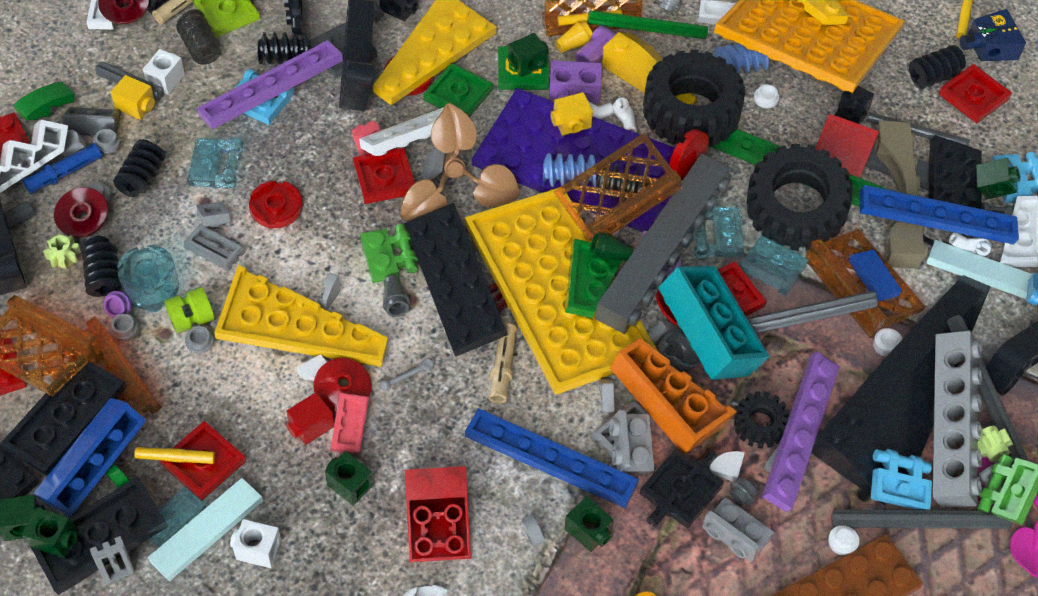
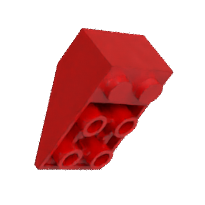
[405,466,471,563]

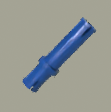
[22,143,102,194]

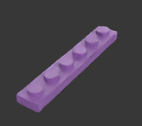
[197,40,343,130]
[762,352,840,512]

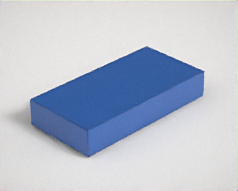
[848,249,902,302]

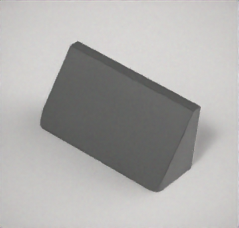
[62,107,121,136]

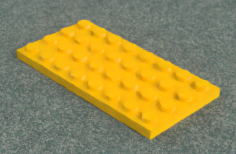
[465,187,658,395]

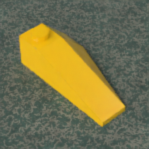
[602,32,697,105]

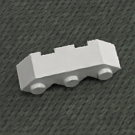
[0,120,68,193]

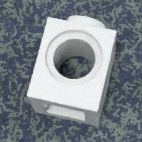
[143,49,185,95]
[230,519,281,568]

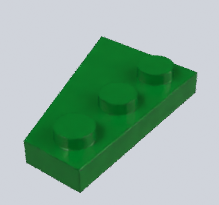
[565,238,622,318]

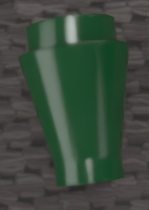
[590,231,633,262]

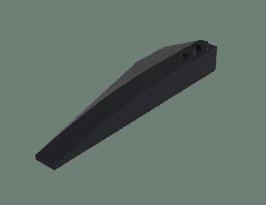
[811,275,991,505]

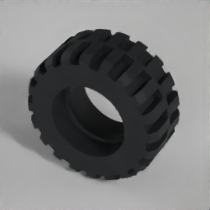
[643,50,745,147]
[746,144,853,251]

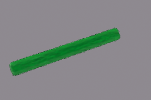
[587,10,708,39]

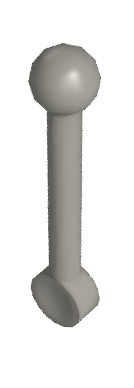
[379,359,434,391]

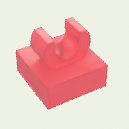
[351,120,380,156]

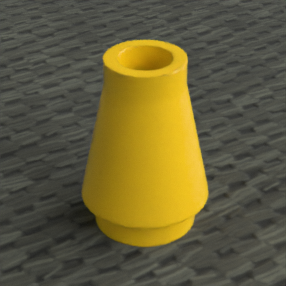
[555,22,592,53]

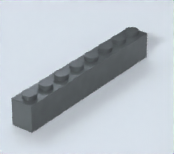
[595,153,731,334]

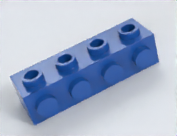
[33,398,147,518]

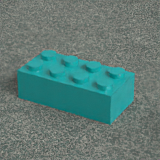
[658,266,770,380]

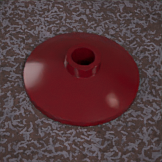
[98,0,149,24]
[54,187,108,238]

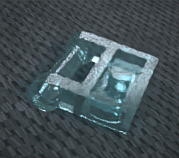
[187,138,244,189]
[694,207,744,260]
[739,235,809,297]

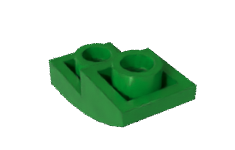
[14,81,75,120]

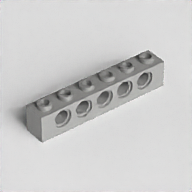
[933,331,982,508]

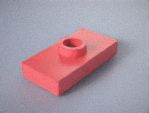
[330,392,369,455]

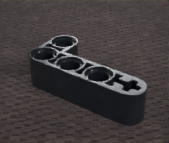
[0,201,27,295]
[986,321,1038,396]

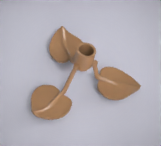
[401,103,520,221]

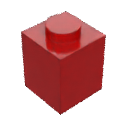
[286,392,334,446]

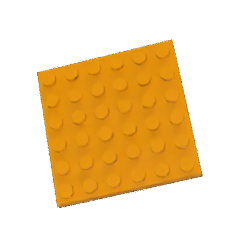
[714,0,905,93]

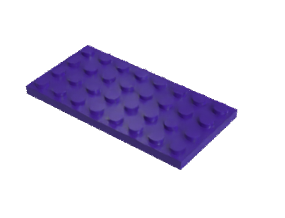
[472,88,682,232]

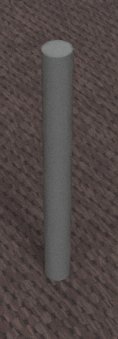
[867,112,970,146]

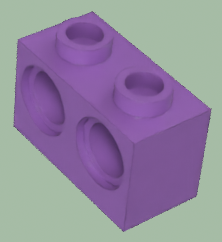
[549,60,602,103]

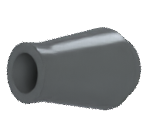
[383,275,410,317]

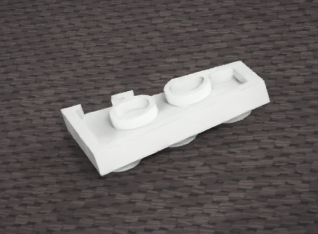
[1000,196,1038,267]

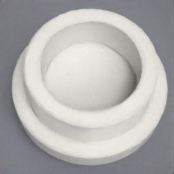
[754,84,779,108]
[828,526,859,556]

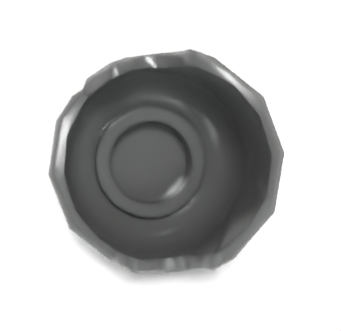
[658,331,701,372]

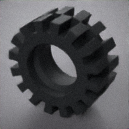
[734,391,790,449]

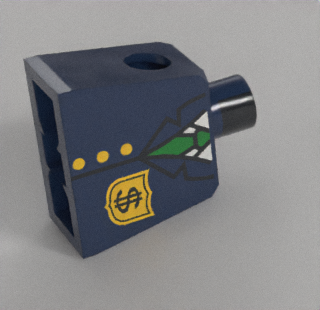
[960,9,1026,61]

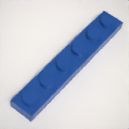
[860,185,1019,245]
[465,408,639,509]

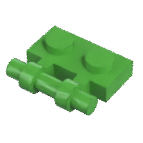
[360,224,418,283]
[977,454,1038,525]

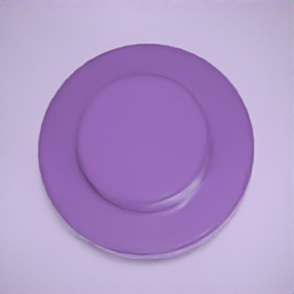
[103,290,132,318]

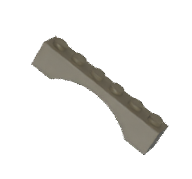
[875,121,928,268]

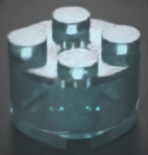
[118,245,180,312]

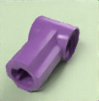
[575,25,617,63]

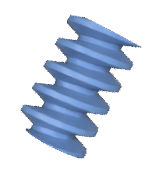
[713,43,769,74]
[542,153,597,189]

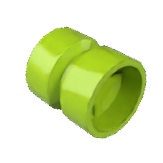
[164,286,215,334]

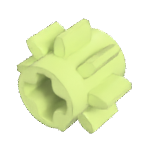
[43,234,81,269]
[978,426,1013,462]

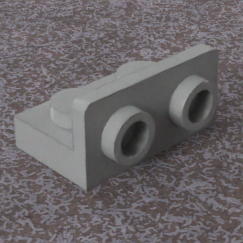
[609,409,654,474]
[703,497,774,563]

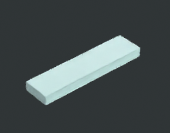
[926,240,1033,299]
[148,478,263,582]

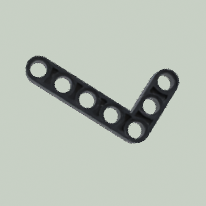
[339,0,374,112]

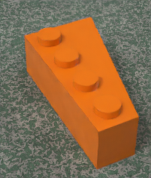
[610,338,737,455]

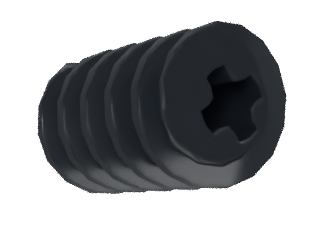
[258,32,310,64]
[909,45,966,90]
[113,139,166,197]
[81,235,122,297]

